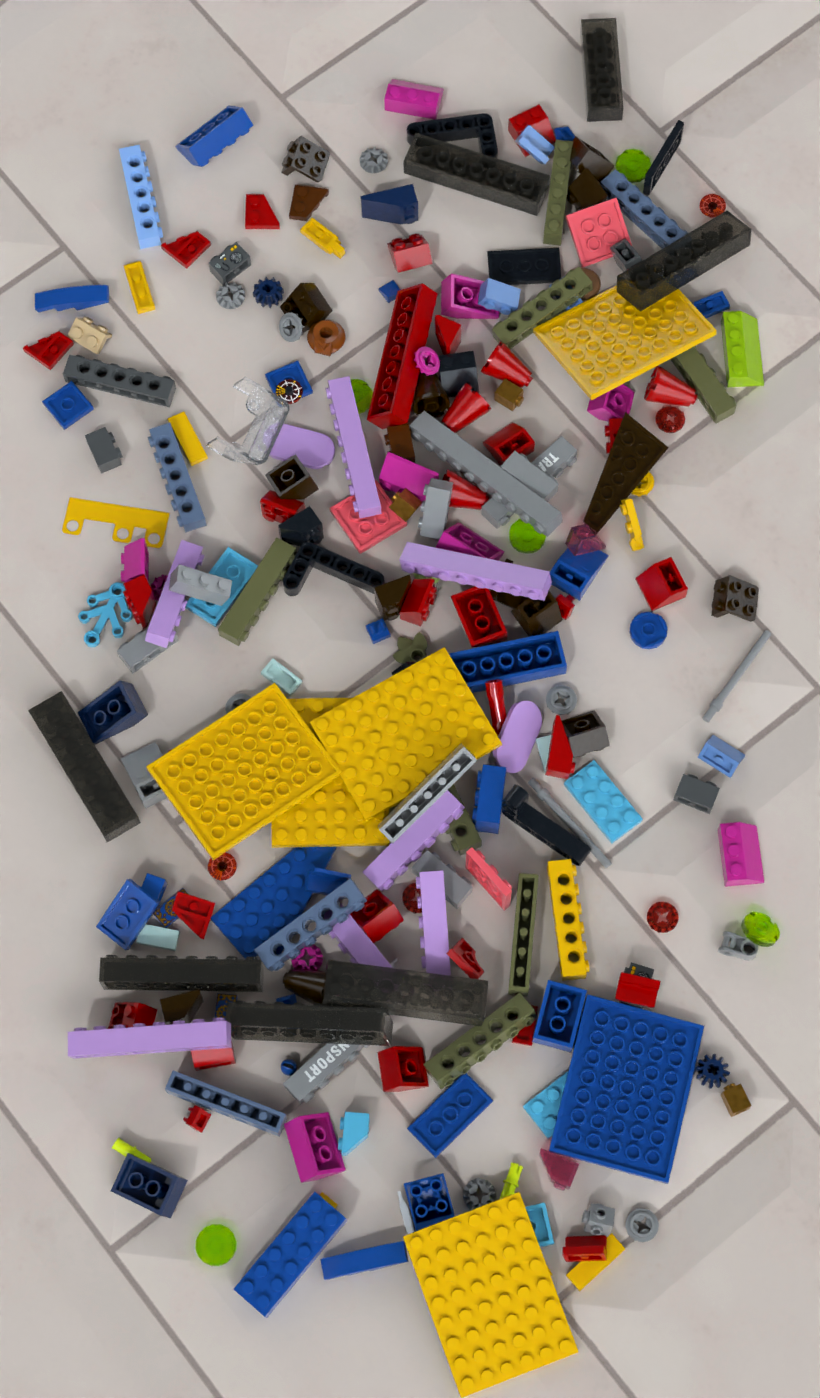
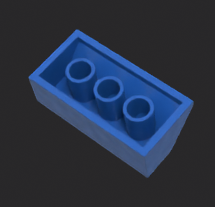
[175,105,253,167]

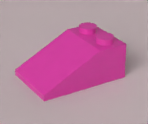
[441,273,499,319]

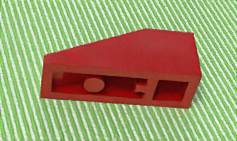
[545,715,575,779]

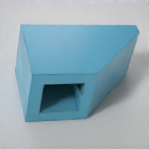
[338,1112,370,1156]

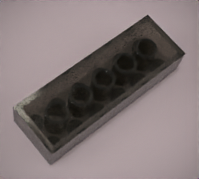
[580,18,624,122]

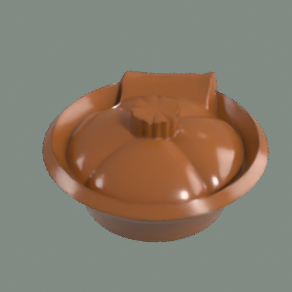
[307,320,346,357]

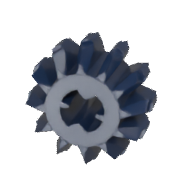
[253,277,284,309]
[695,1054,730,1089]

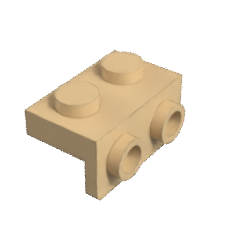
[67,316,112,354]

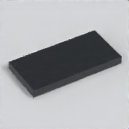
[643,120,684,196]
[487,248,561,285]

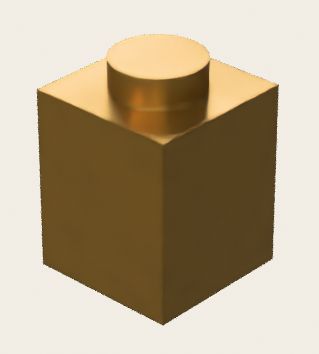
[494,379,524,411]
[389,488,422,522]
[721,1083,752,1117]

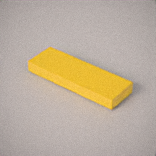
[123,261,155,314]
[168,411,208,466]
[566,1233,625,1292]

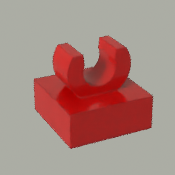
[556,594,575,620]
[183,1105,211,1133]

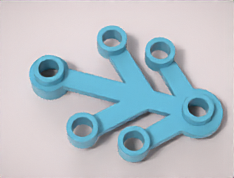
[78,582,133,648]

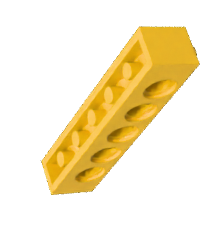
[547,859,590,981]

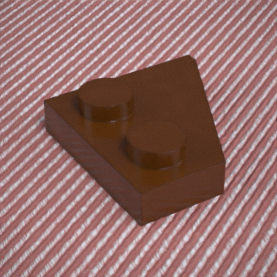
[289,185,329,221]

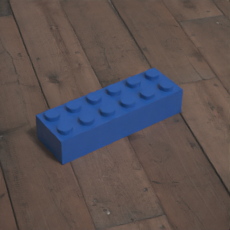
[449,631,567,693]
[234,1192,348,1318]

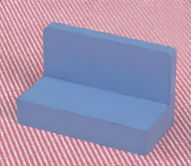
[515,125,555,165]
[698,735,745,778]

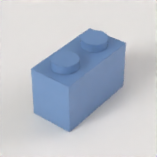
[478,278,521,315]

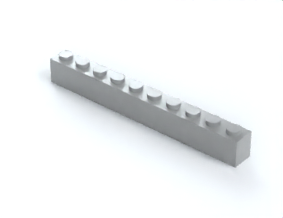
[409,411,563,537]

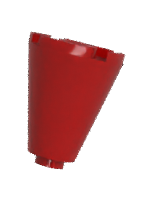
[480,341,533,388]
[644,366,697,407]
[441,383,492,433]
[442,469,489,510]

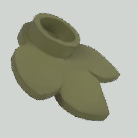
[393,632,428,664]

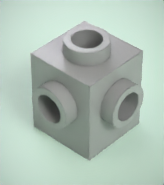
[582,1203,615,1237]

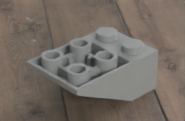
[121,742,167,809]

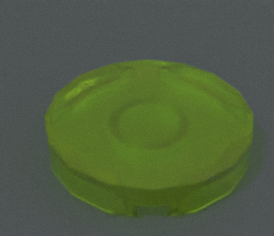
[615,149,651,183]
[350,379,373,414]
[509,519,546,554]
[741,912,780,947]
[195,1224,237,1266]

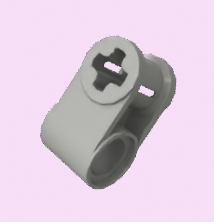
[718,931,758,961]

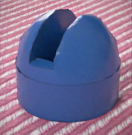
[281,1059,297,1076]

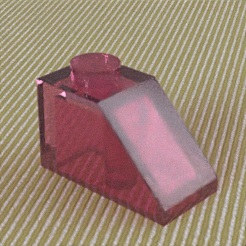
[565,524,606,556]
[539,1148,579,1191]

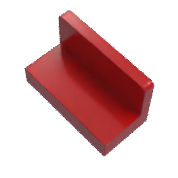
[615,972,661,1008]
[562,1235,607,1262]

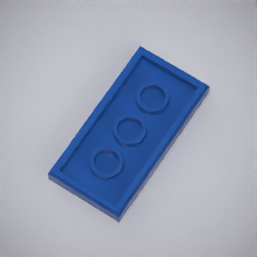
[407,1073,493,1158]

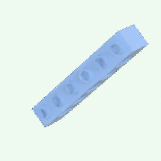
[119,145,163,249]

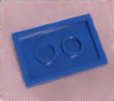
[96,879,160,950]

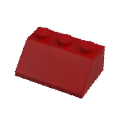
[451,586,508,647]

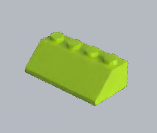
[721,311,764,387]

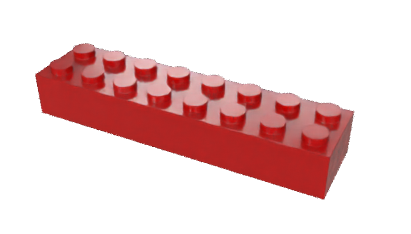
[367,283,438,429]

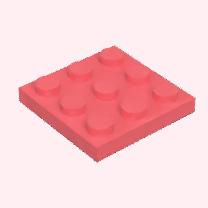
[565,197,632,267]
[330,480,407,554]
[465,847,512,911]

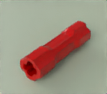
[485,679,506,736]

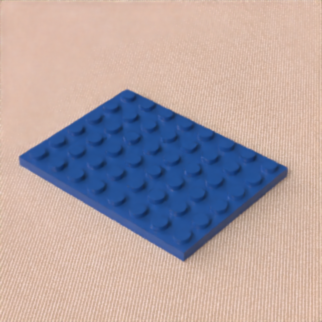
[548,994,704,1184]

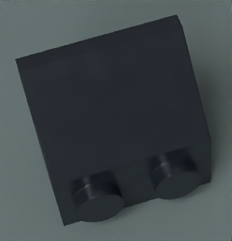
[438,351,479,398]
[278,506,324,546]

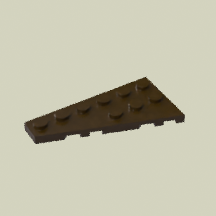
[583,412,669,534]

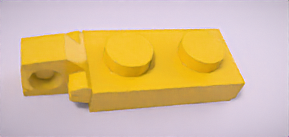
[300,218,345,259]
[620,498,644,551]

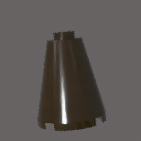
[413,371,450,418]
[283,969,340,1011]

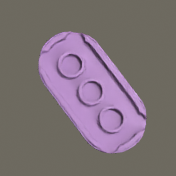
[263,424,335,469]
[493,701,542,773]

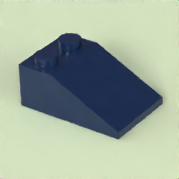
[360,184,418,225]
[78,681,148,745]
[111,1153,188,1218]

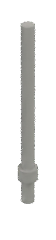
[703,630,771,722]
[528,778,612,868]

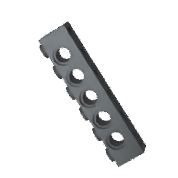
[63,355,176,407]

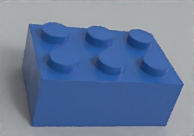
[472,764,506,834]
[532,980,587,1052]

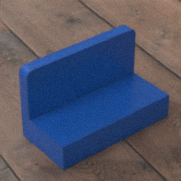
[305,868,351,895]

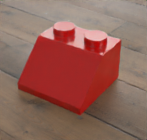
[508,104,556,157]
[350,889,404,944]
[377,1046,429,1092]

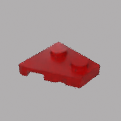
[245,194,280,229]
[161,231,211,269]
[23,331,74,370]
[171,891,215,939]

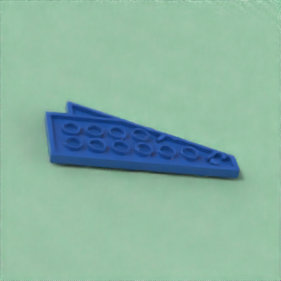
[211,847,337,963]

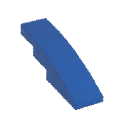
[35,285,109,313]
[320,1241,409,1280]

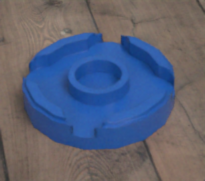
[629,612,668,649]

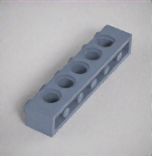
[600,169,691,260]
[148,423,207,533]
[254,878,368,972]
[165,1070,287,1137]

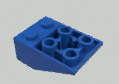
[550,537,609,601]
[404,1173,455,1231]

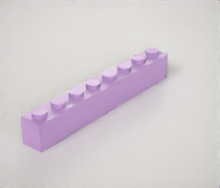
[325,376,382,518]
[399,542,552,601]
[68,1018,232,1059]

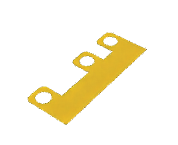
[62,497,170,548]

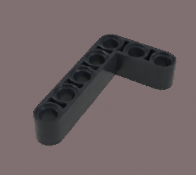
[407,113,498,167]
[283,542,385,596]
[502,785,591,866]

